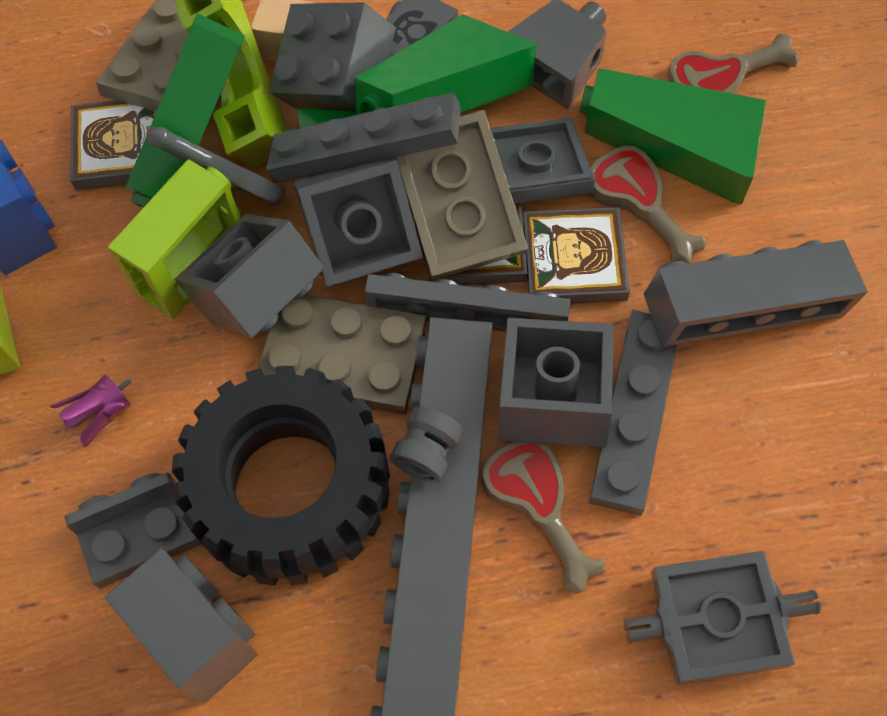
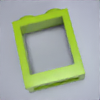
[108,159,241,320]

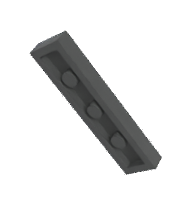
[266,92,461,183]
[365,273,571,332]
[589,310,677,516]

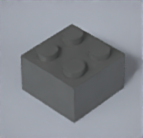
[269,2,396,112]
[293,158,423,287]
[174,214,325,338]
[500,318,614,448]
[104,548,258,703]

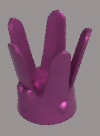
[50,374,131,447]

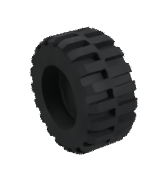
[172,366,390,586]

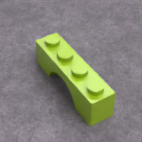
[174,0,287,168]

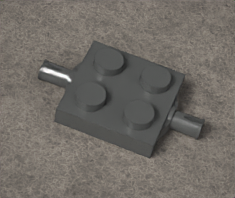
[624,551,821,685]

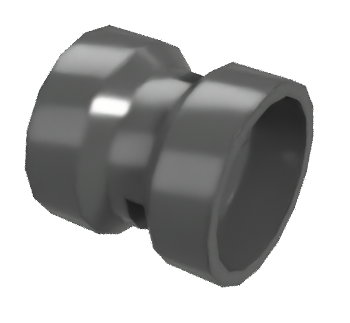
[390,406,463,483]

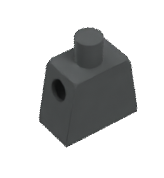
[508,0,607,110]

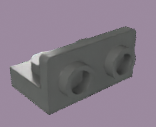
[64,473,201,589]

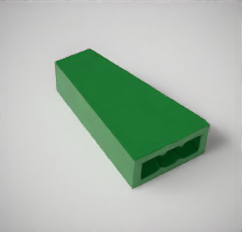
[124,13,245,208]
[355,14,537,115]
[579,68,766,204]

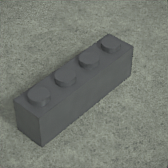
[643,240,868,347]

